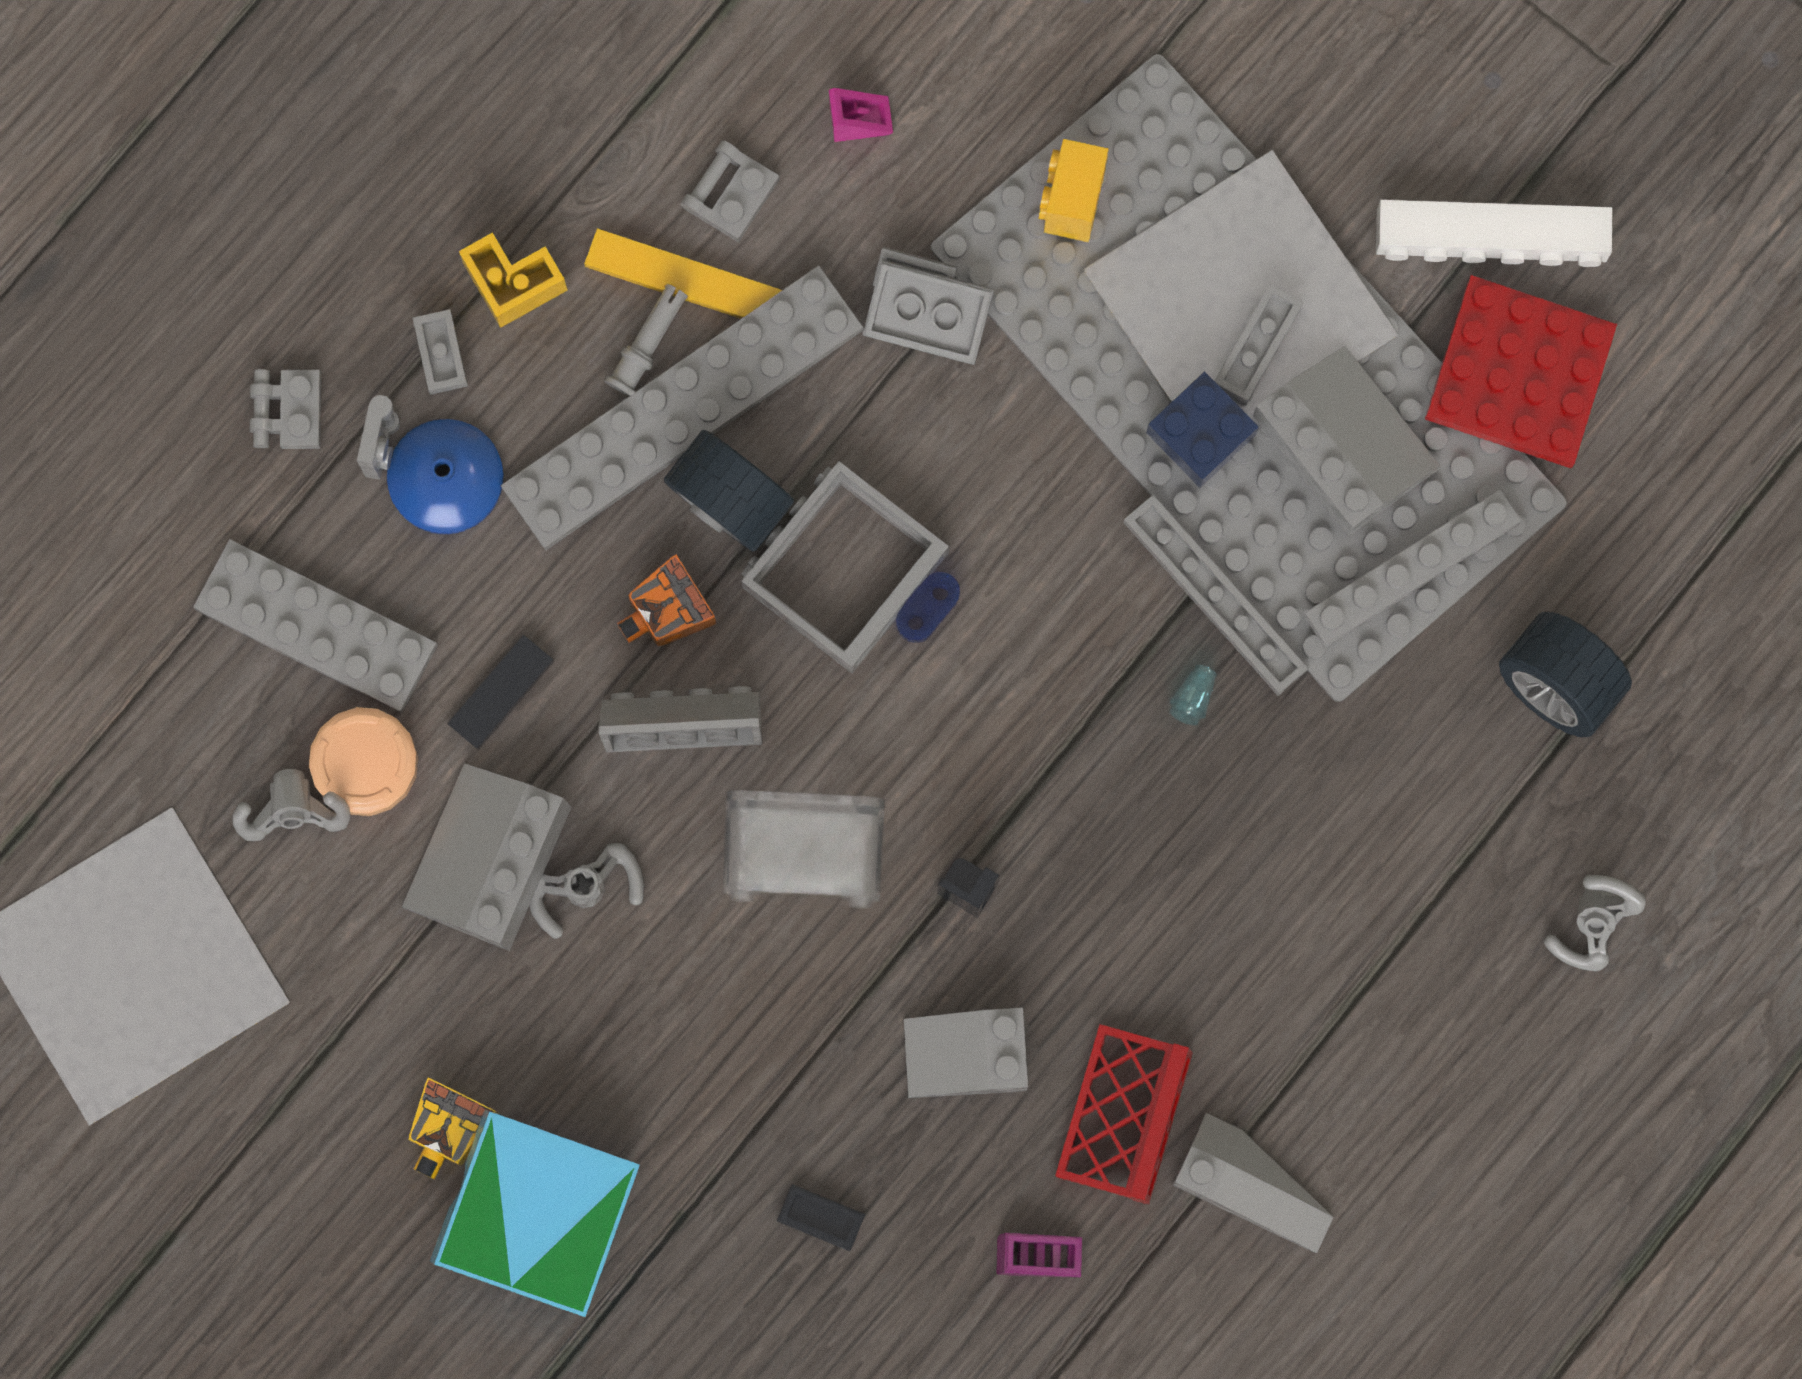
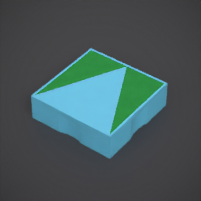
[430,1110,640,1317]

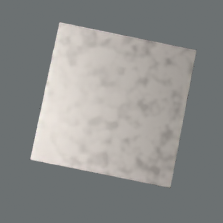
[1083,150,1398,425]
[0,807,290,1126]

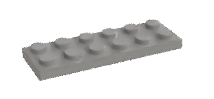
[193,539,438,714]

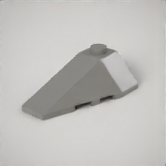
[1172,1113,1333,1254]

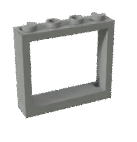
[741,461,949,673]

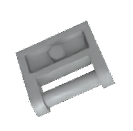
[680,140,780,243]
[357,395,400,480]

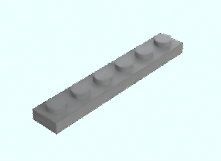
[1303,490,1522,648]
[1123,495,1309,696]

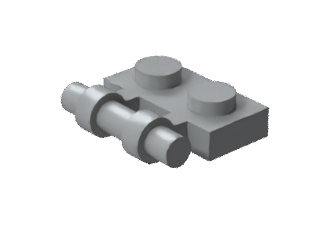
[250,369,321,449]

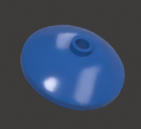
[387,419,504,534]

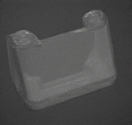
[723,790,885,908]

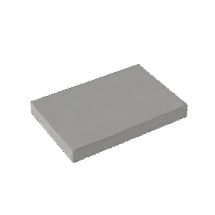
[863,259,994,365]

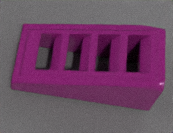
[996,1233,1082,1278]

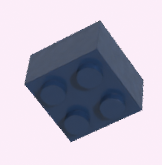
[1146,371,1259,488]

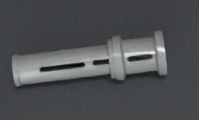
[604,284,688,397]

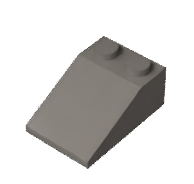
[904,1008,1028,1098]

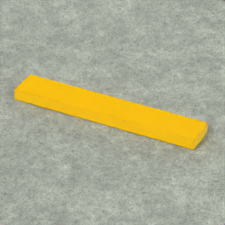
[584,228,782,319]

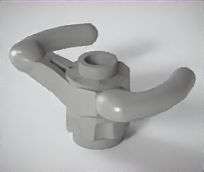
[232,769,351,841]
[529,843,644,939]
[1544,875,1646,972]

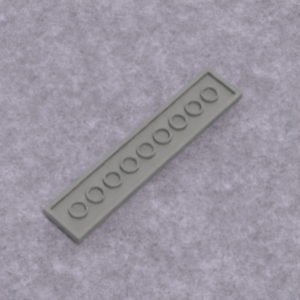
[501,266,864,550]

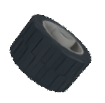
[664,430,794,552]
[1499,611,1632,738]

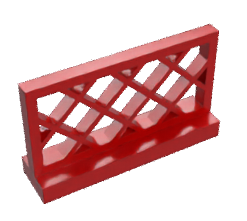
[1055,1024,1193,1205]

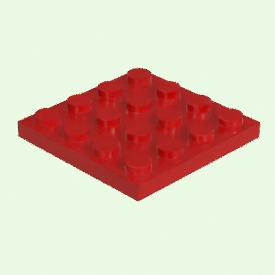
[1424,275,1617,469]

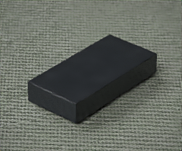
[777,1184,866,1252]

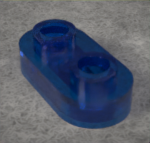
[896,572,960,643]

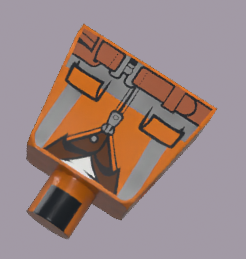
[617,554,716,647]

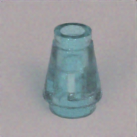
[1169,665,1217,725]

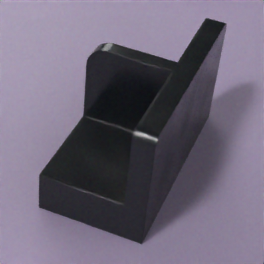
[937,858,999,918]

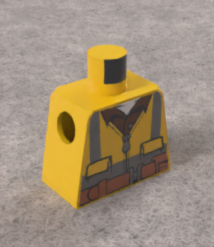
[409,1078,499,1180]

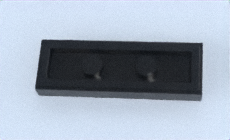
[447,635,554,750]

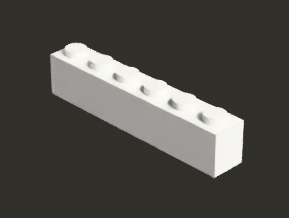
[1376,200,1612,267]

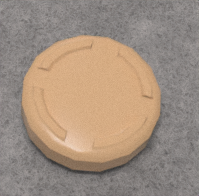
[309,707,418,816]

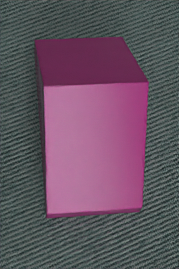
[829,88,893,142]

